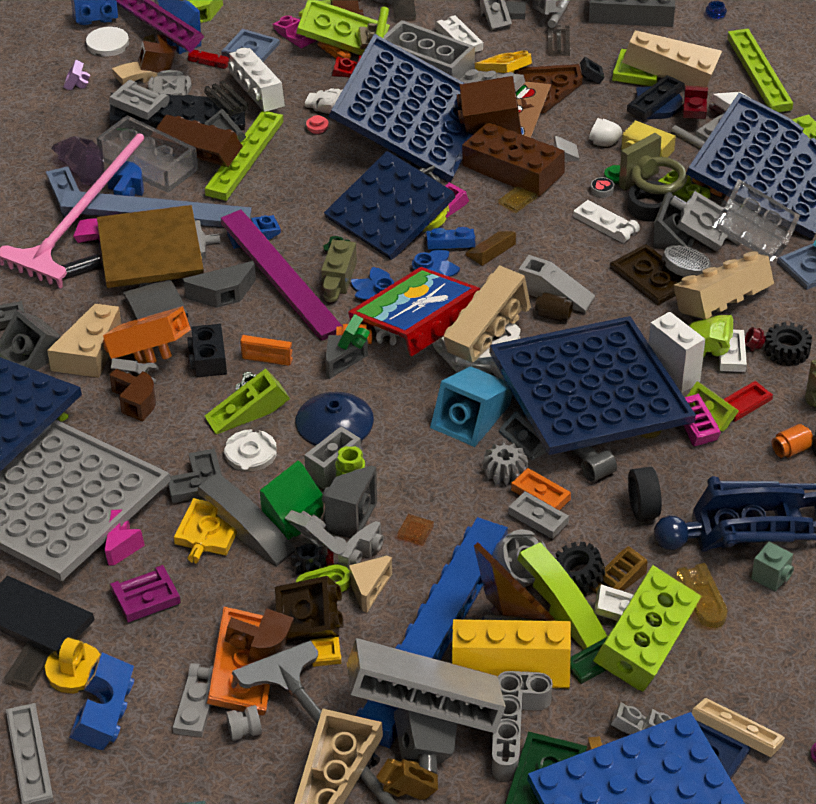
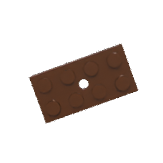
[462,122,565,196]

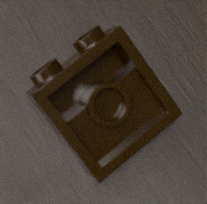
[275,576,344,643]

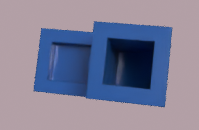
[108,161,144,196]

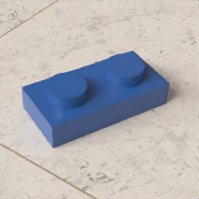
[426,227,476,249]

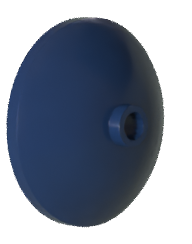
[296,391,374,446]

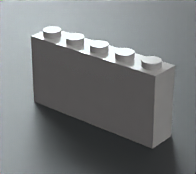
[347,638,506,733]

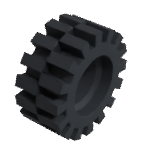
[764,322,812,366]
[555,542,606,593]

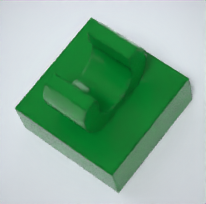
[337,314,370,350]

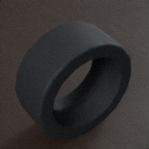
[627,181,672,222]
[628,467,662,520]

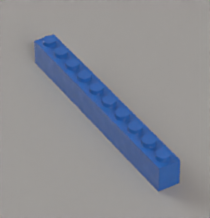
[356,517,508,748]

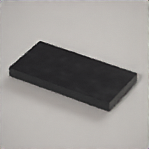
[0,576,95,658]

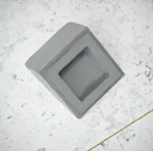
[554,136,580,161]

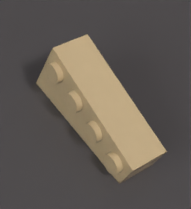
[622,30,722,87]
[673,252,774,319]
[443,265,531,363]
[294,709,383,804]

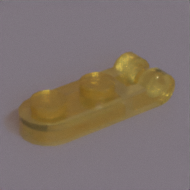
[676,563,728,628]

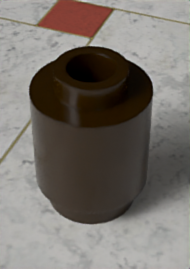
[535,292,573,322]

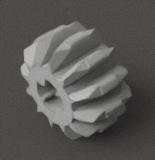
[482,441,528,487]

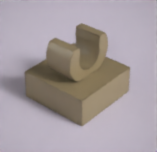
[358,23,377,49]

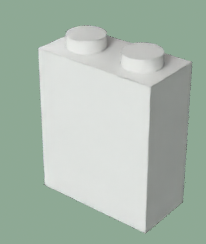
[649,312,705,393]

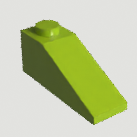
[205,368,290,434]

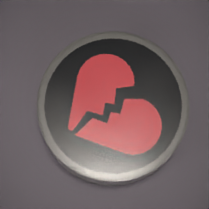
[591,177,614,198]

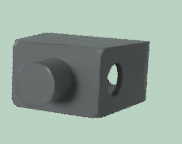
[394,708,457,774]

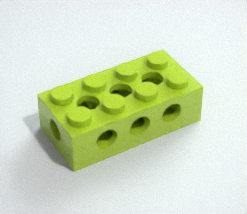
[593,565,701,692]

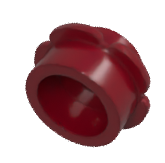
[745,327,766,351]

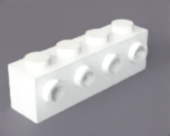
[228,48,285,112]

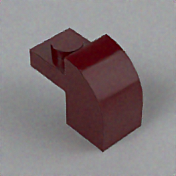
[683,85,708,119]

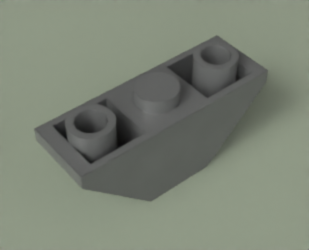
[183,261,256,307]

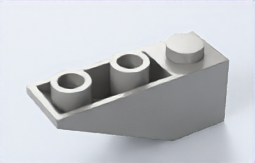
[518,255,595,313]

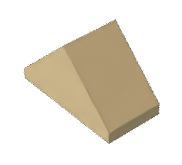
[349,556,392,613]

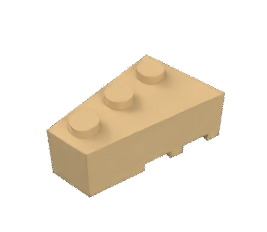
[47,304,121,378]

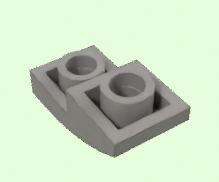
[338,521,384,570]
[611,702,672,735]

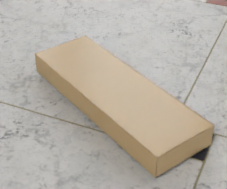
[692,698,785,757]

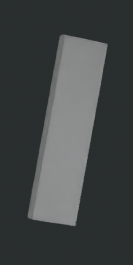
[6,703,54,804]

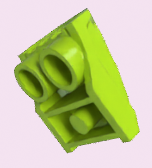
[688,315,733,358]

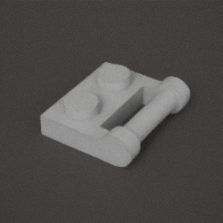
[109,80,170,120]
[285,510,347,554]

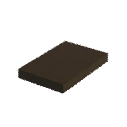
[609,244,684,306]

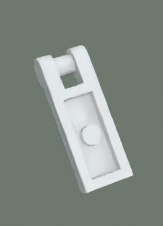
[435,15,483,52]
[573,200,640,243]

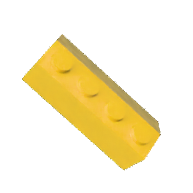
[452,619,571,689]

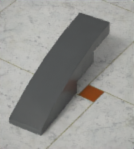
[198,472,296,567]

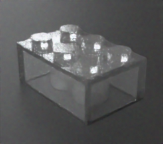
[712,179,800,262]

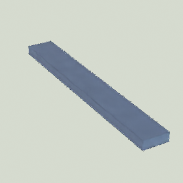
[60,190,252,227]

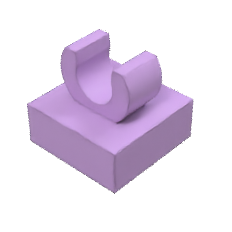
[63,60,90,90]

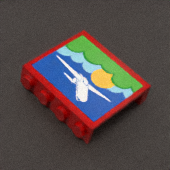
[348,267,480,356]

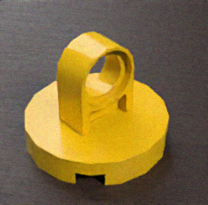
[45,638,100,694]

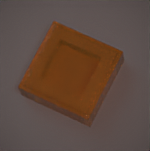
[398,514,434,546]

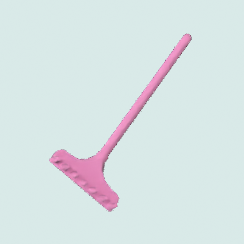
[0,133,144,288]

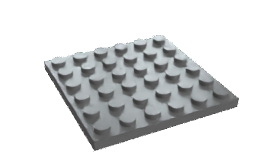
[0,420,171,581]

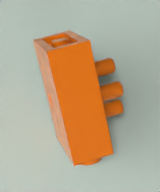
[103,306,191,364]

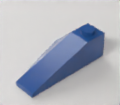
[155,0,202,54]

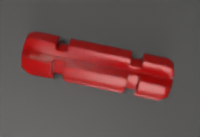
[188,49,229,69]

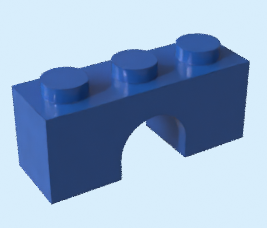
[69,652,134,750]

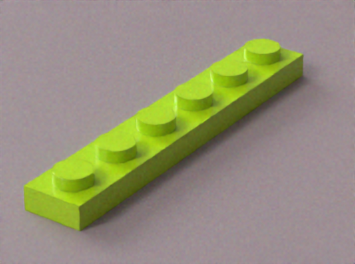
[727,29,793,112]
[205,110,283,201]

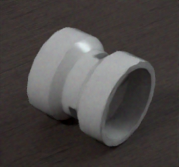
[226,705,262,741]

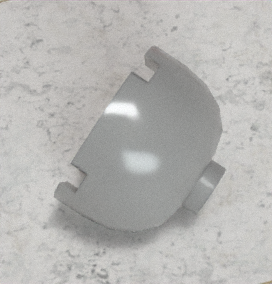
[493,529,547,587]

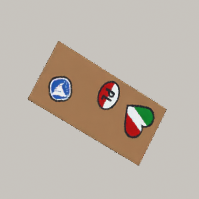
[516,81,551,138]

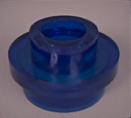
[705,1,727,19]

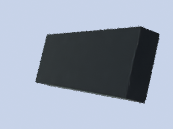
[627,75,685,120]

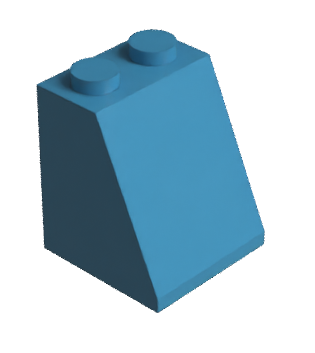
[430,366,513,447]

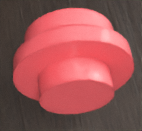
[306,115,329,134]

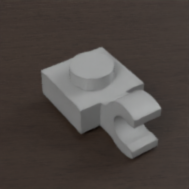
[111,358,159,383]

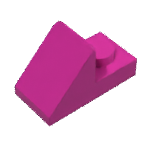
[105,509,145,566]

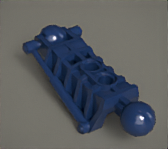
[654,476,816,552]

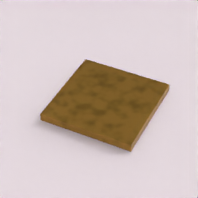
[97,205,204,288]

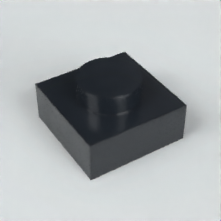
[580,57,605,84]

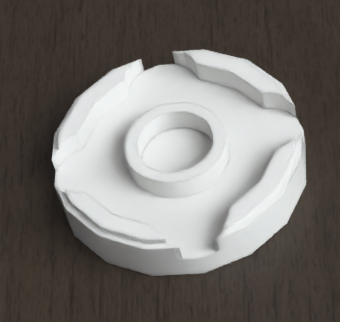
[86,27,129,57]
[224,430,277,472]

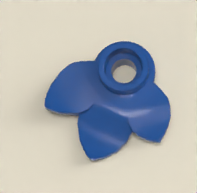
[412,250,460,277]
[351,267,394,300]

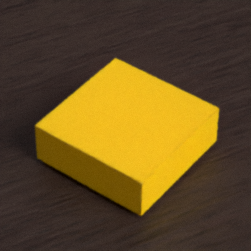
[310,637,342,667]

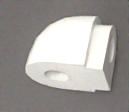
[589,118,622,147]

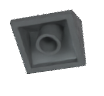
[653,192,695,249]

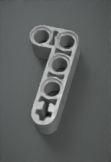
[491,671,553,782]

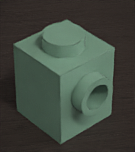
[751,542,794,592]

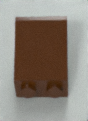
[456,76,522,134]

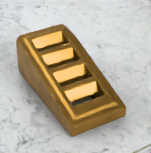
[589,546,648,594]

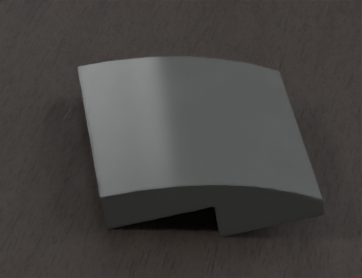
[123,280,187,320]

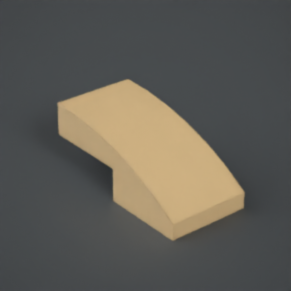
[112,62,157,85]

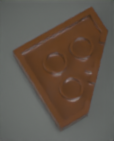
[514,64,583,114]

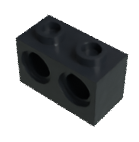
[187,324,227,378]

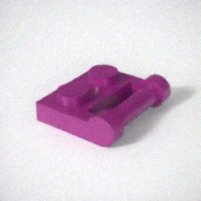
[110,565,181,622]

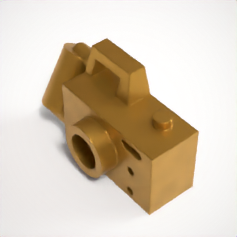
[376,758,438,800]

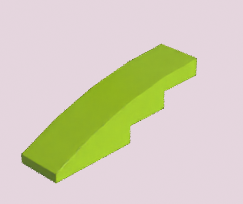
[517,542,608,649]

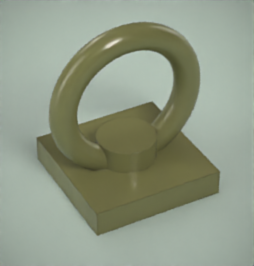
[619,133,688,194]

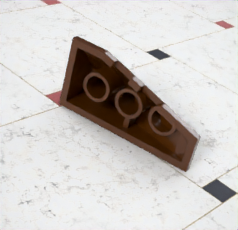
[474,542,556,621]

